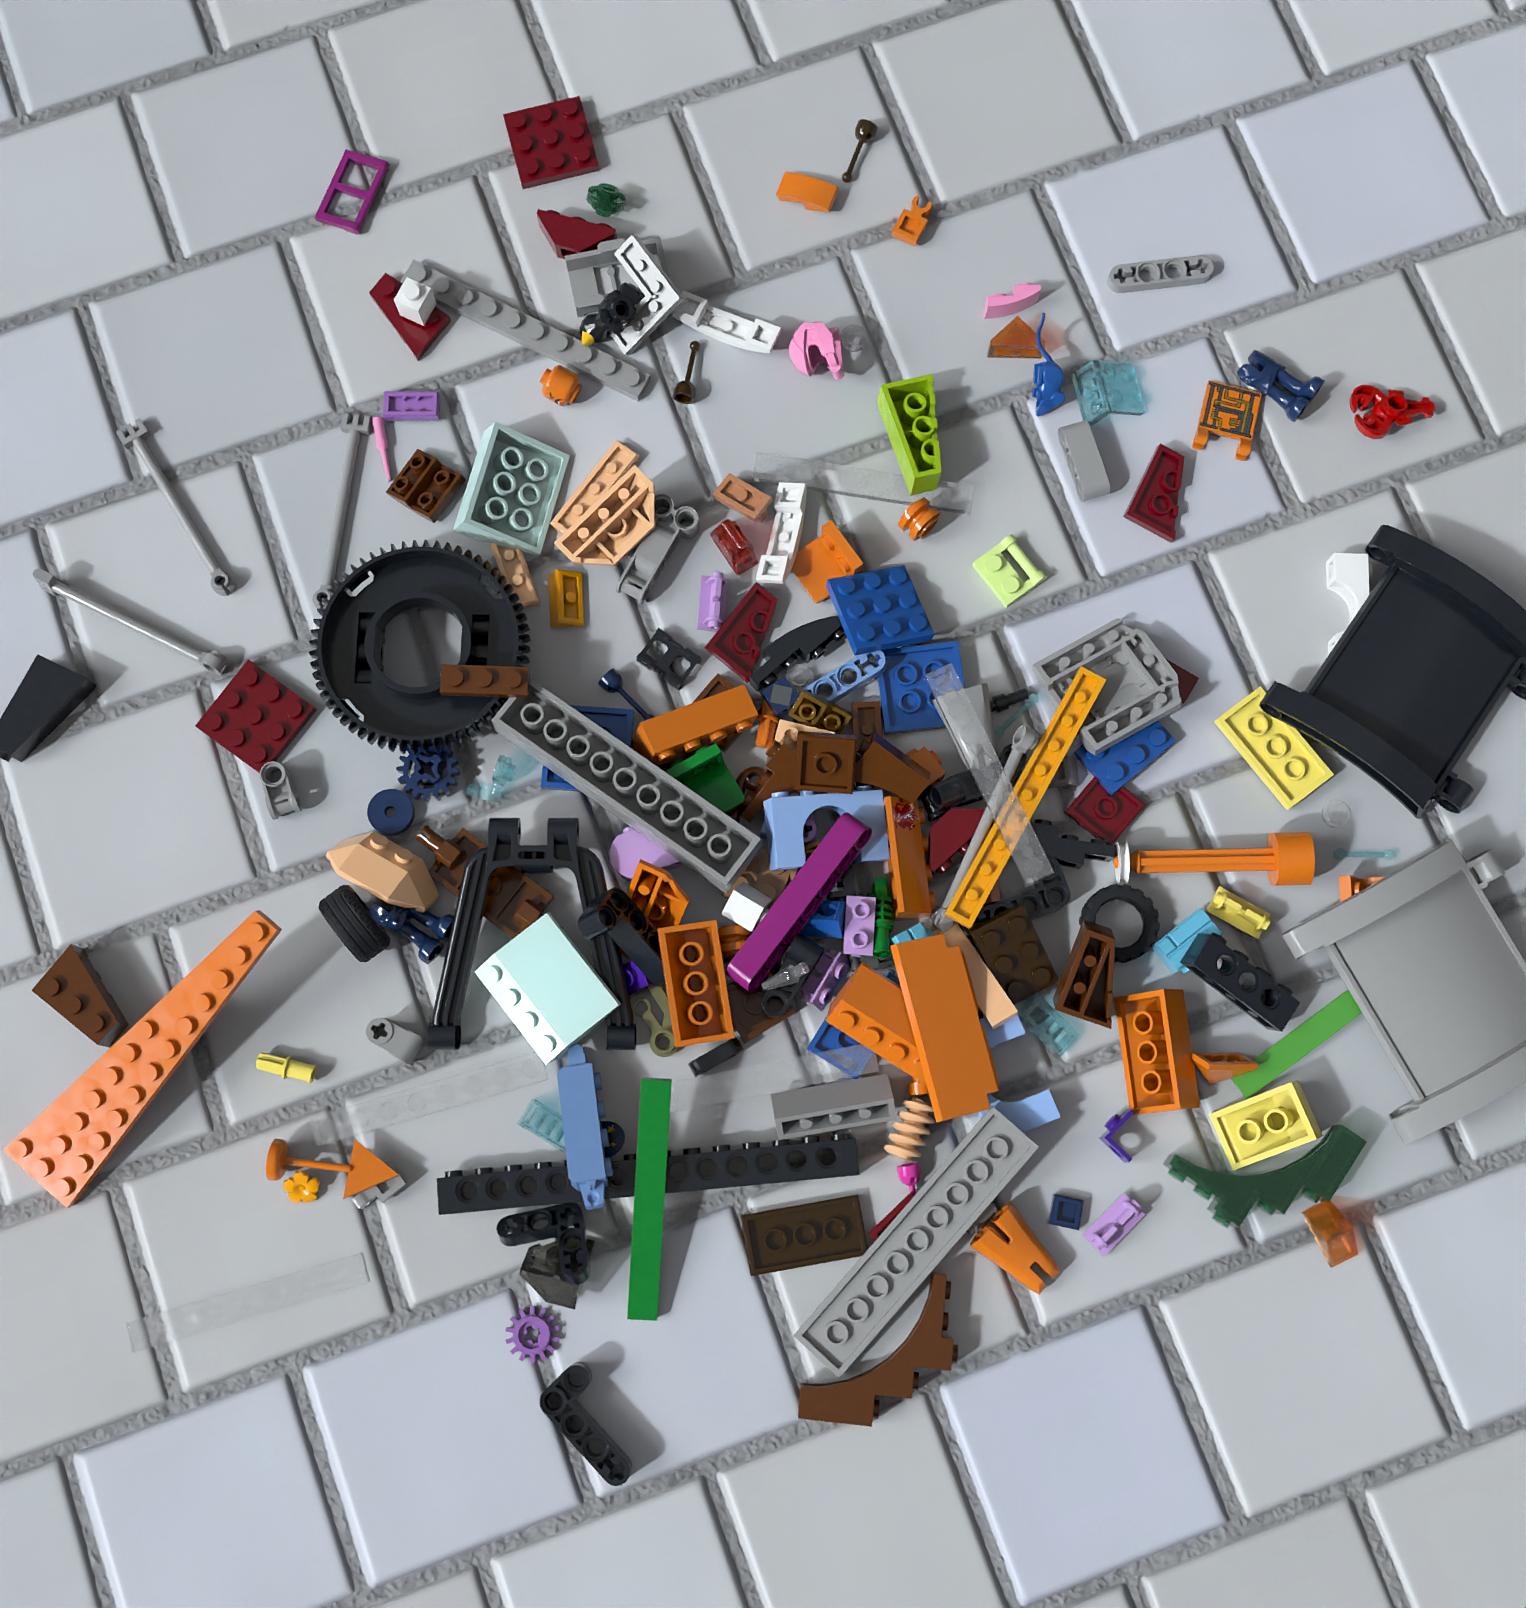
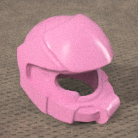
[789,321,844,380]

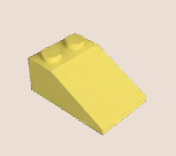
[1209,1080,1323,1171]

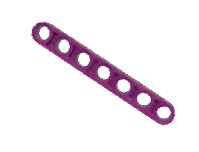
[726,812,872,992]

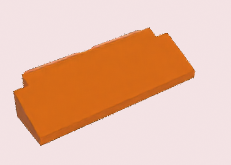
[890,934,999,1122]

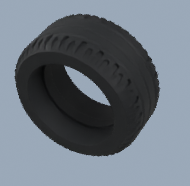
[318,885,390,962]

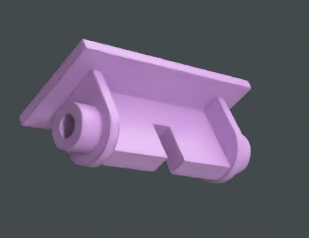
[697,572,728,632]
[843,896,876,957]
[800,948,849,1011]
[1082,1193,1146,1257]

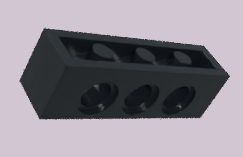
[1180,932,1301,1032]

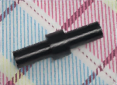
[990,688,1029,713]

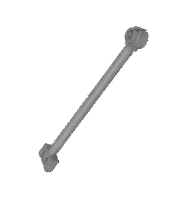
[312,412,372,609]
[116,418,236,596]
[33,569,227,675]
[930,725,1039,932]

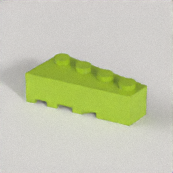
[877,374,942,496]

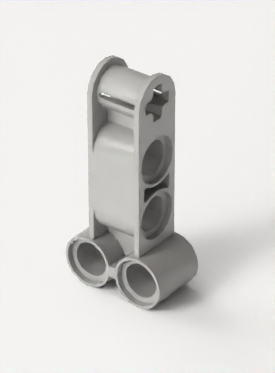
[616,494,700,604]

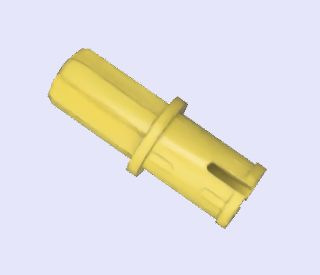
[256,1052,317,1083]

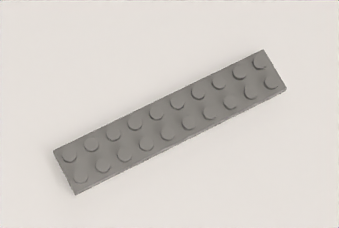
[794,1106,1039,1378]

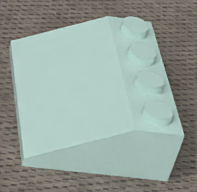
[453,422,570,556]
[475,912,621,1064]

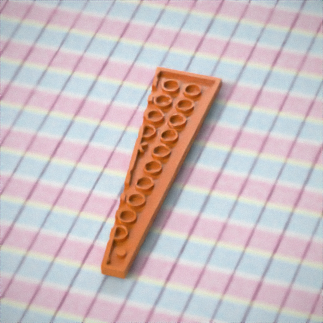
[3,910,282,1208]

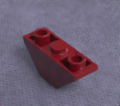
[537,209,617,259]
[928,808,997,875]

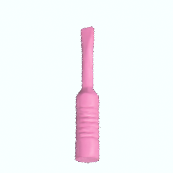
[372,417,391,482]

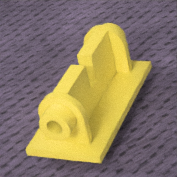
[1206,886,1271,940]

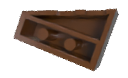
[1053,919,1115,1029]
[31,944,129,1048]

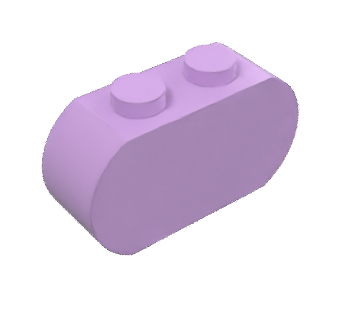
[610,826,685,882]

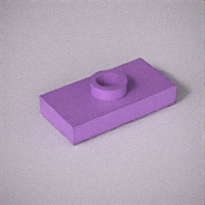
[383,391,440,421]

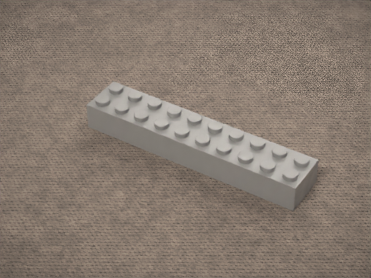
[491,678,761,894]

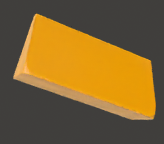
[548,569,584,628]

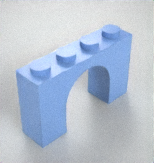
[763,785,890,871]
[978,1015,1060,1132]

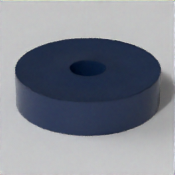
[367,789,415,836]

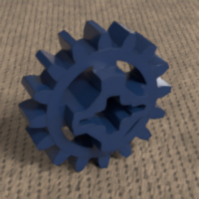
[396,744,461,803]

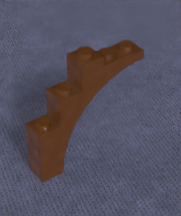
[740,732,930,822]
[798,1272,958,1427]

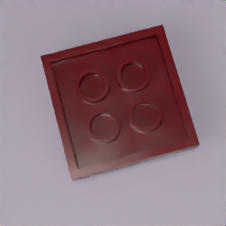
[503,96,600,189]
[195,660,317,773]

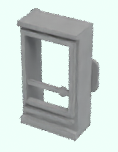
[565,237,669,317]

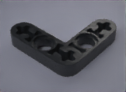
[496,1203,591,1285]

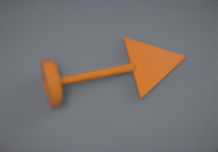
[266,1138,399,1199]

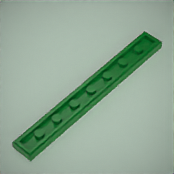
[627,1077,672,1321]

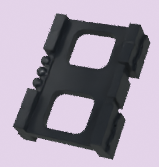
[636,628,701,690]

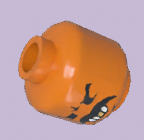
[540,365,582,406]

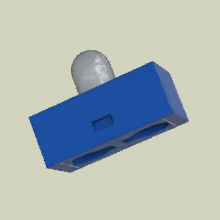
[799,900,846,944]

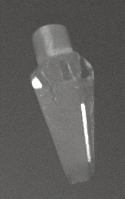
[761,962,809,990]

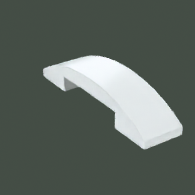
[672,291,781,353]
[756,482,807,584]

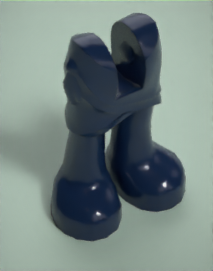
[1237,350,1325,422]
[370,903,454,964]

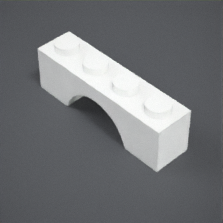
[1326,553,1373,655]

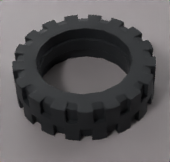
[1079,884,1160,963]

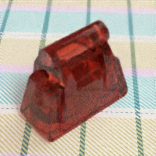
[710,519,758,575]

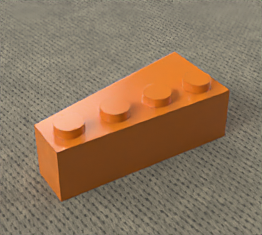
[632,684,758,766]

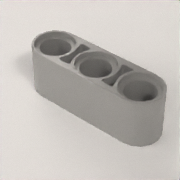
[1058,420,1110,502]

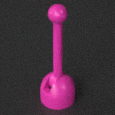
[896,1162,921,1195]

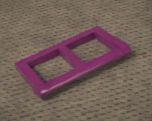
[315,149,390,235]

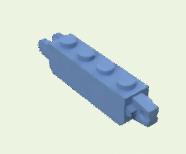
[557,1044,613,1210]

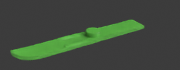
[1231,989,1362,1099]

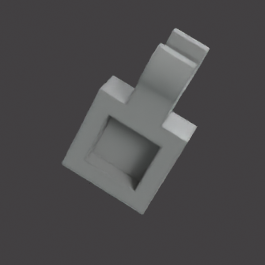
[352,1160,407,1210]

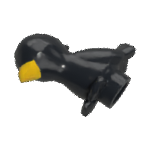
[579,282,642,346]

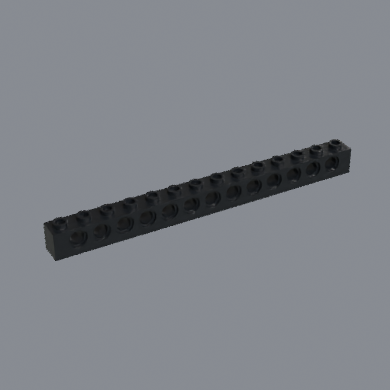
[437,1133,860,1215]

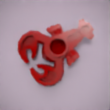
[1350,385,1435,439]

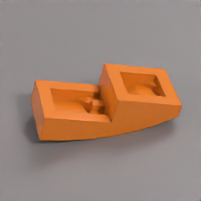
[776,171,839,213]

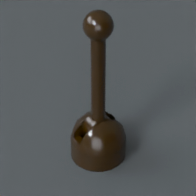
[842,119,878,183]
[673,341,700,404]

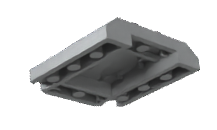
[1033,618,1182,755]

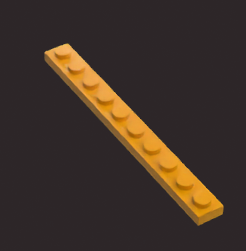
[944,666,1106,929]

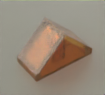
[987,316,1045,359]
[1302,1199,1358,1268]

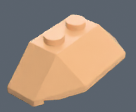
[554,465,655,566]
[326,831,440,913]

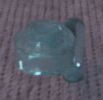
[466,755,516,803]

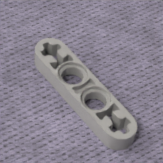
[1107,255,1214,293]

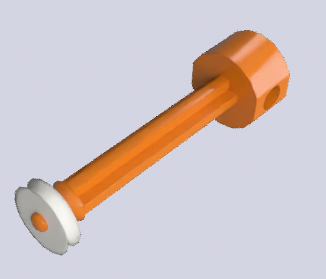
[1113,832,1315,886]

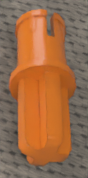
[755,699,779,749]

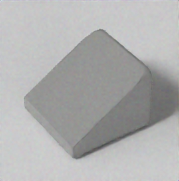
[1047,755,1079,789]

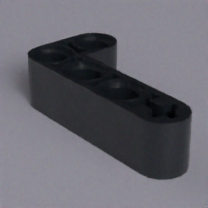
[960,854,1071,941]
[578,887,665,987]
[539,1362,632,1486]

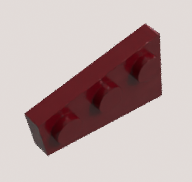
[369,272,451,361]
[1123,443,1184,543]
[704,582,778,683]

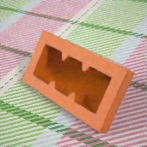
[1191,1053,1258,1086]

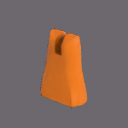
[970,1202,1061,1295]

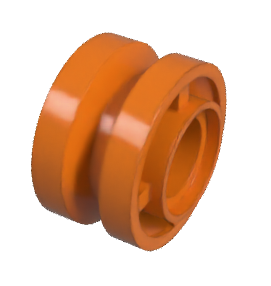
[898,497,941,541]
[718,924,753,958]

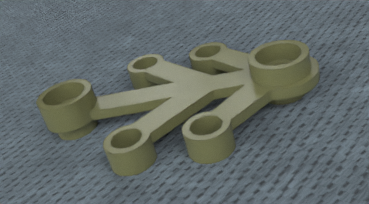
[633,984,678,1057]

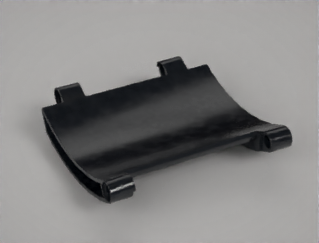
[1259,525,1526,819]

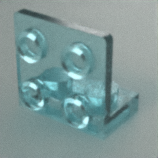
[1071,360,1145,426]

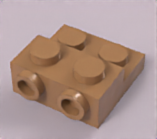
[721,848,799,910]

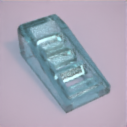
[1017,994,1080,1056]
[517,1098,566,1153]

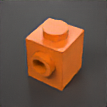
[906,746,946,790]

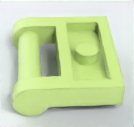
[972,534,1047,608]

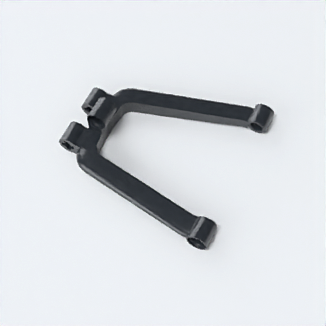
[427,818,636,1050]

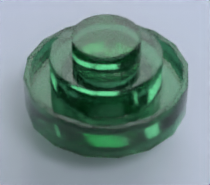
[586,183,626,217]

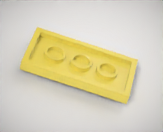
[1214,686,1334,810]

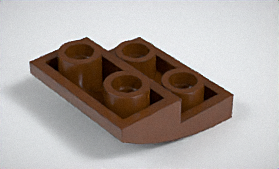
[386,449,466,523]

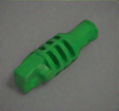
[867,878,894,958]

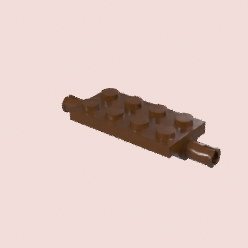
[416,825,564,939]

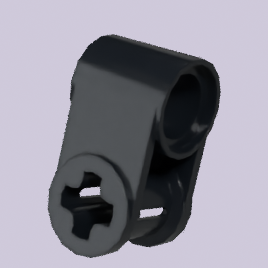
[917,776,966,822]

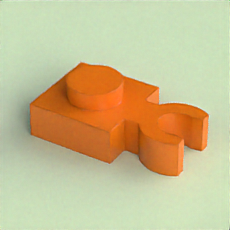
[891,195,932,247]

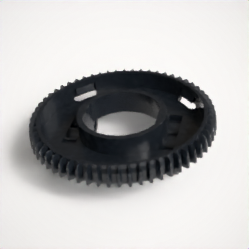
[309,539,531,755]

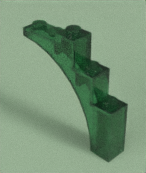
[1163,1124,1367,1228]

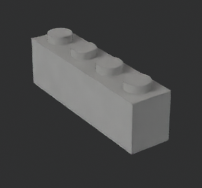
[771,1074,896,1140]

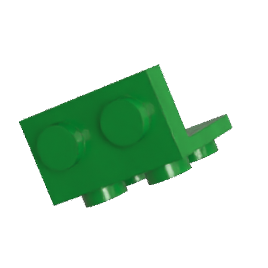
[665,743,745,814]

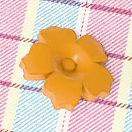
[283,1170,320,1203]

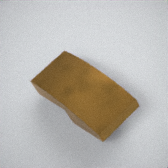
[788,690,852,734]

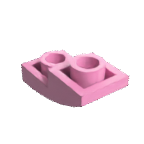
[984,283,1041,319]

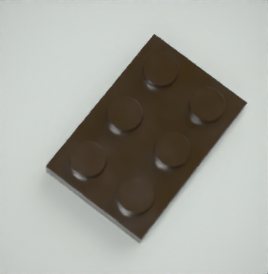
[969,903,1059,1005]

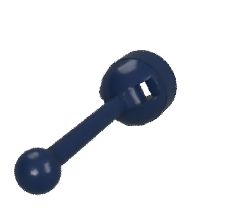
[598,668,654,721]

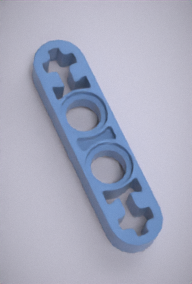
[788,650,887,711]

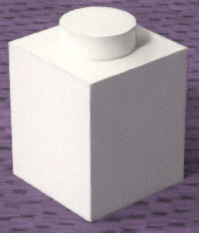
[394,277,437,326]
[722,882,773,932]

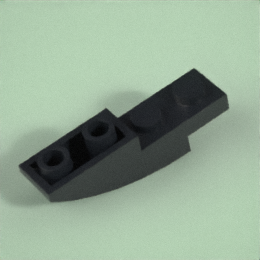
[750,616,845,692]
[1016,819,1115,869]

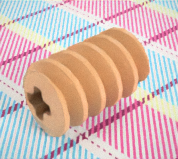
[884,1096,935,1163]

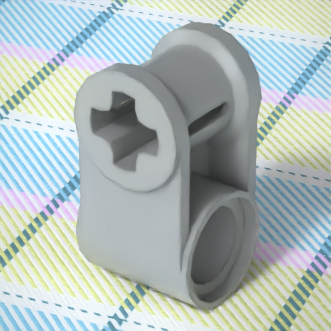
[260,761,302,820]
[366,1018,426,1065]

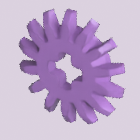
[505,1306,560,1363]

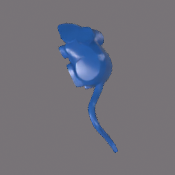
[1032,313,1065,417]

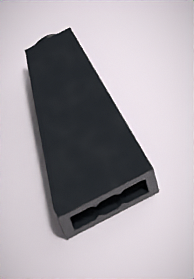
[0,654,97,762]

